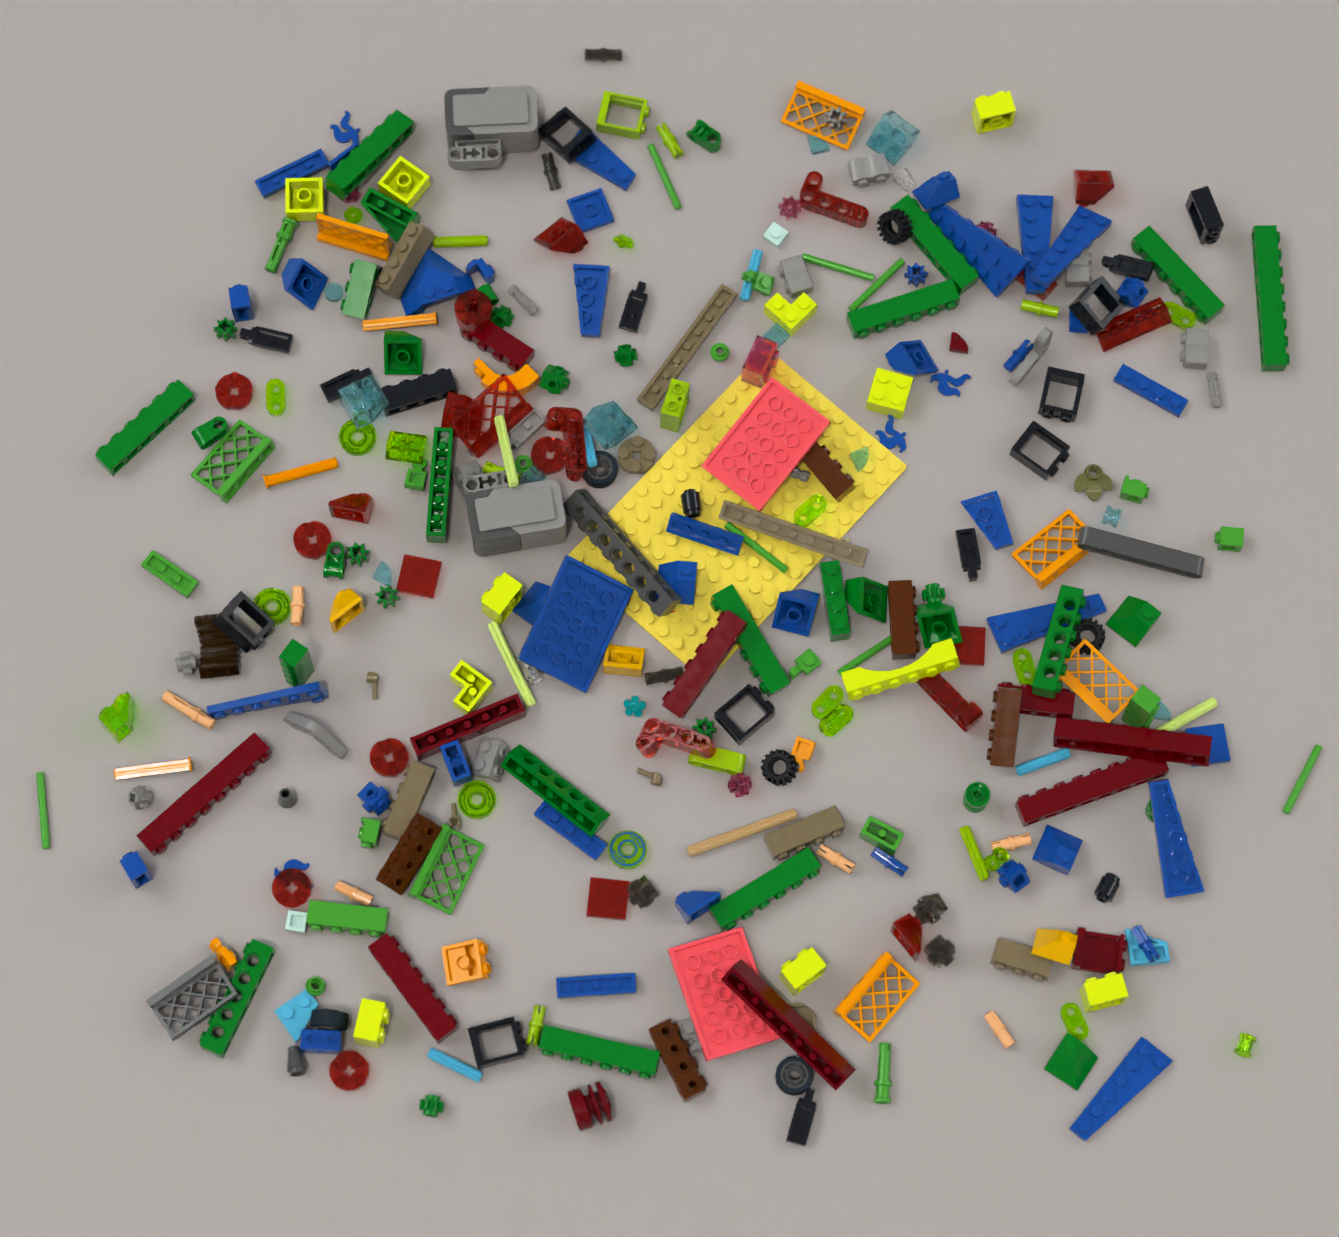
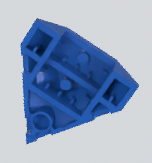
[401,247,476,316]

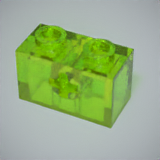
[385,431,427,465]

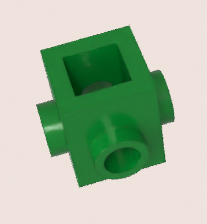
[539,364,570,395]

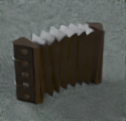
[194,612,240,679]

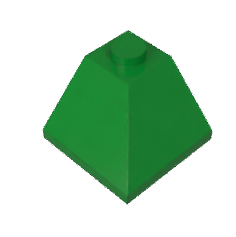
[384,331,422,375]
[845,577,888,623]
[1105,595,1162,648]
[916,602,963,649]
[1044,1033,1098,1091]

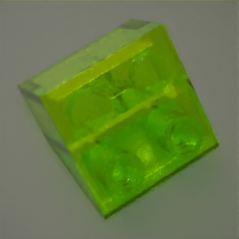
[98,692,135,743]

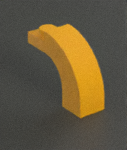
[473,358,540,398]

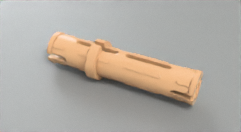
[161,690,216,730]

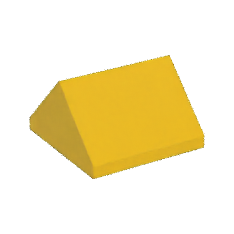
[603,644,645,677]

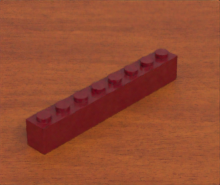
[1053,717,1212,767]
[136,732,272,857]
[1015,757,1169,827]
[721,959,856,1091]

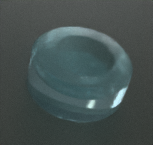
[324,283,343,302]

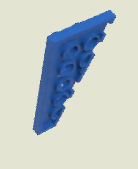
[928,203,1032,297]

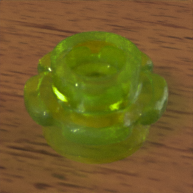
[344,206,362,224]

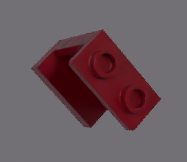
[1071,927,1128,975]

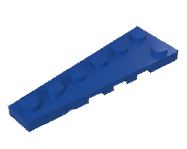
[1016,194,1053,294]
[1030,205,1112,288]
[986,593,1107,654]
[206,681,329,719]
[1148,779,1204,898]
[1069,1037,1173,1142]

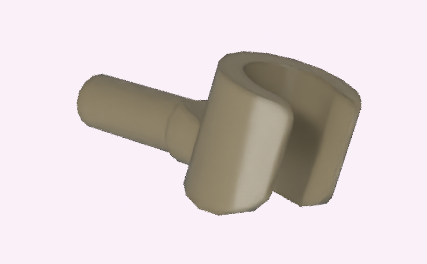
[366,672,379,700]
[637,768,662,786]
[448,803,462,830]

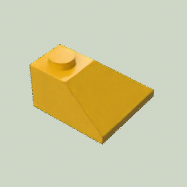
[329,588,364,634]
[1031,928,1078,965]

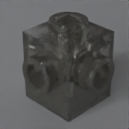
[626,875,660,909]
[912,893,948,925]
[924,934,955,968]

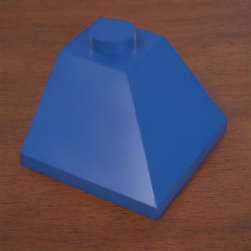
[912,171,960,210]
[282,258,328,310]
[885,340,939,375]
[656,561,697,606]
[512,581,550,625]
[772,589,820,637]
[1032,825,1083,876]
[675,891,721,925]

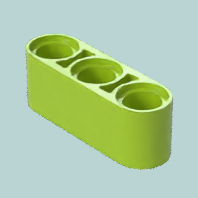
[687,743,747,776]

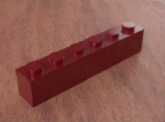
[662,609,749,719]
[410,693,526,761]
[368,933,458,1044]

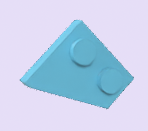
[1125,929,1170,967]
[274,989,319,1043]

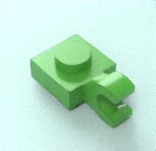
[741,270,775,296]
[788,648,822,680]

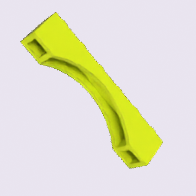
[841,638,960,701]

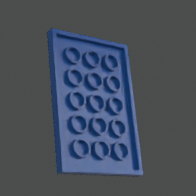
[517,555,634,693]

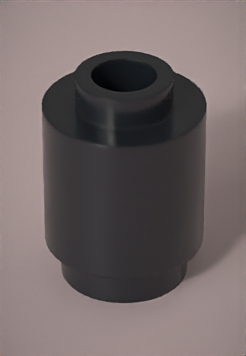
[681,489,702,519]
[1094,873,1120,903]

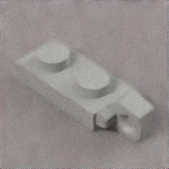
[507,407,548,449]

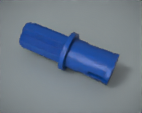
[1003,339,1034,372]
[871,847,908,877]
[1131,925,1160,963]

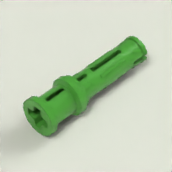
[264,217,298,273]
[873,1042,892,1104]

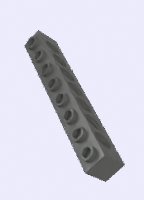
[563,489,682,617]

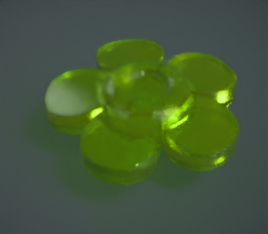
[613,234,634,249]

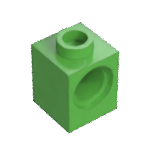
[1214,526,1244,552]

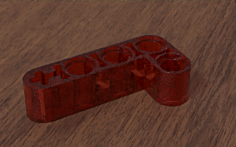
[799,171,869,228]
[543,407,587,482]
[917,673,983,732]
[636,718,716,759]

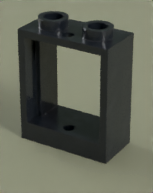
[538,106,597,164]
[1185,186,1224,245]
[1069,275,1126,335]
[1038,366,1085,423]
[1009,420,1070,481]
[212,591,275,653]
[714,684,775,746]
[468,1016,527,1070]

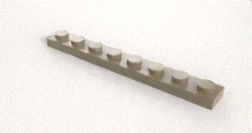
[637,284,737,411]
[718,500,869,568]

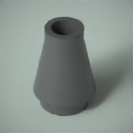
[278,788,297,808]
[287,1046,307,1077]

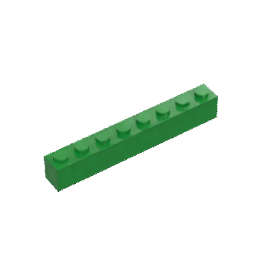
[1251,225,1290,372]

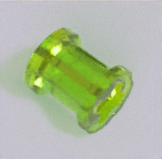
[983,847,1009,871]
[1233,1033,1257,1058]

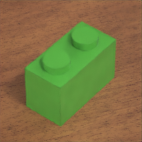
[859,816,904,856]

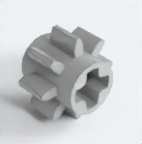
[825,106,847,130]
[175,651,197,676]
[128,785,153,810]

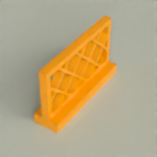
[780,80,866,151]
[316,213,393,262]
[1011,509,1090,590]
[1061,638,1138,724]
[832,951,920,1043]

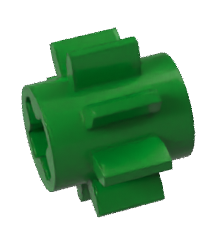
[489,305,514,329]
[214,317,238,342]
[614,344,637,367]
[346,542,370,567]
[922,583,946,603]
[375,584,400,609]
[692,717,716,742]
[419,1095,444,1118]

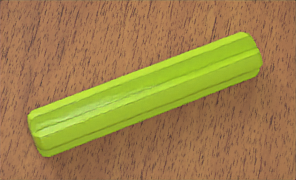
[433,235,488,248]
[959,825,990,881]

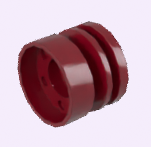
[567,1081,613,1132]

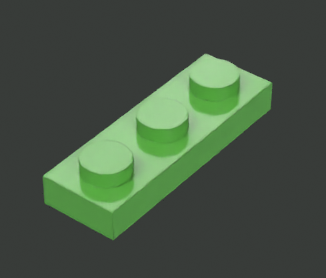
[141,550,199,599]

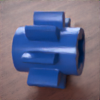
[904,262,928,287]

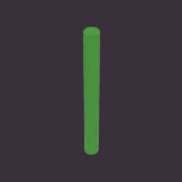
[647,143,682,210]
[802,253,875,282]
[848,258,905,311]
[724,522,789,573]
[837,636,891,677]
[1282,744,1322,815]
[36,772,50,850]

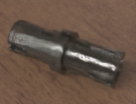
[585,47,622,62]
[541,152,561,191]
[644,666,684,685]

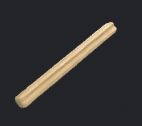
[687,808,798,857]

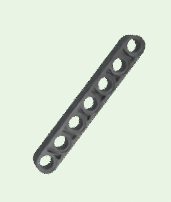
[1077,526,1205,579]

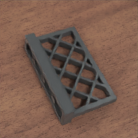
[146,955,239,1041]

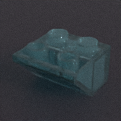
[866,110,921,165]
[338,374,389,429]
[581,401,638,450]

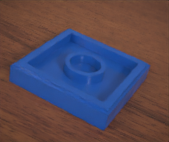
[566,188,614,234]
[1185,723,1231,767]

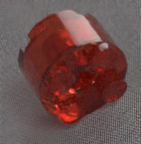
[454,289,493,333]

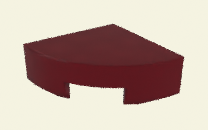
[949,332,968,354]

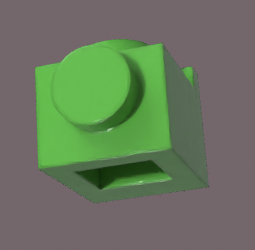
[1119,475,1150,504]
[358,817,382,849]

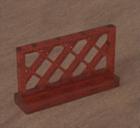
[448,374,533,458]

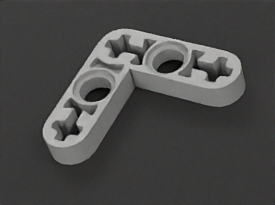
[1009,327,1053,387]
[283,711,347,759]

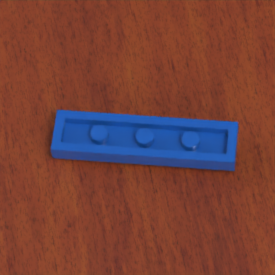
[255,149,329,198]
[1113,364,1188,418]
[666,512,744,556]
[534,801,607,862]
[556,973,636,999]

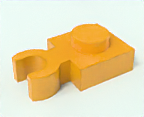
[791,736,817,773]
[209,937,237,973]

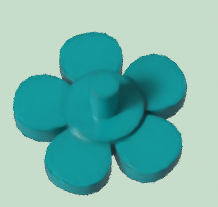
[623,695,646,717]

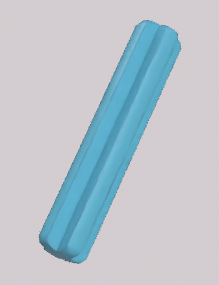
[740,249,763,302]
[579,424,598,468]
[1015,748,1071,776]
[427,1048,483,1082]

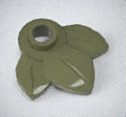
[1074,464,1112,501]

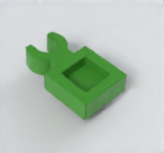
[404,458,427,491]

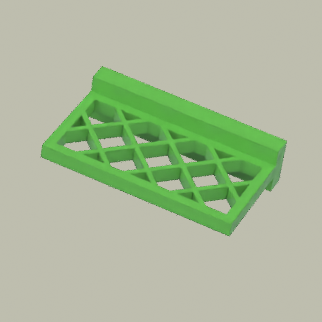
[191,419,275,504]
[408,823,484,915]

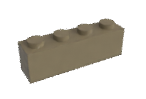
[374,221,434,300]
[381,760,435,841]
[764,805,845,861]

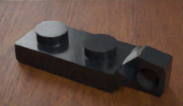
[1101,254,1155,282]
[619,281,648,333]
[239,326,293,354]
[320,367,373,403]
[955,528,981,582]
[786,1089,816,1147]

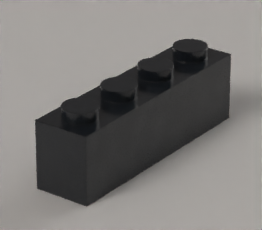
[378,368,458,417]

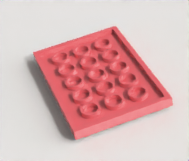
[701,377,831,512]
[668,927,781,1062]

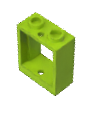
[596,91,650,140]
[660,378,690,433]

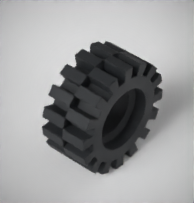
[877,209,913,245]
[1071,618,1106,655]
[761,749,798,786]

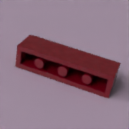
[460,310,534,372]
[994,682,1075,718]

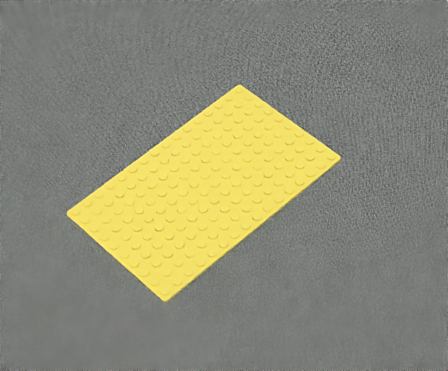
[568,349,906,673]

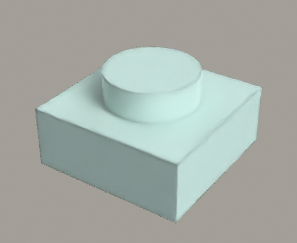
[763,222,789,248]
[285,910,307,934]

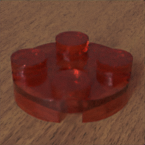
[215,372,253,411]
[531,436,568,475]
[293,521,332,560]
[370,738,409,778]
[272,868,312,908]
[329,1051,369,1092]

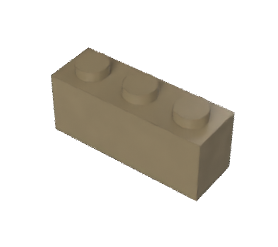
[990,938,1054,982]

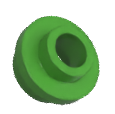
[710,343,729,362]
[514,455,533,474]
[305,977,325,996]

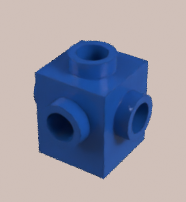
[1116,277,1149,308]
[357,781,391,816]
[996,859,1030,893]

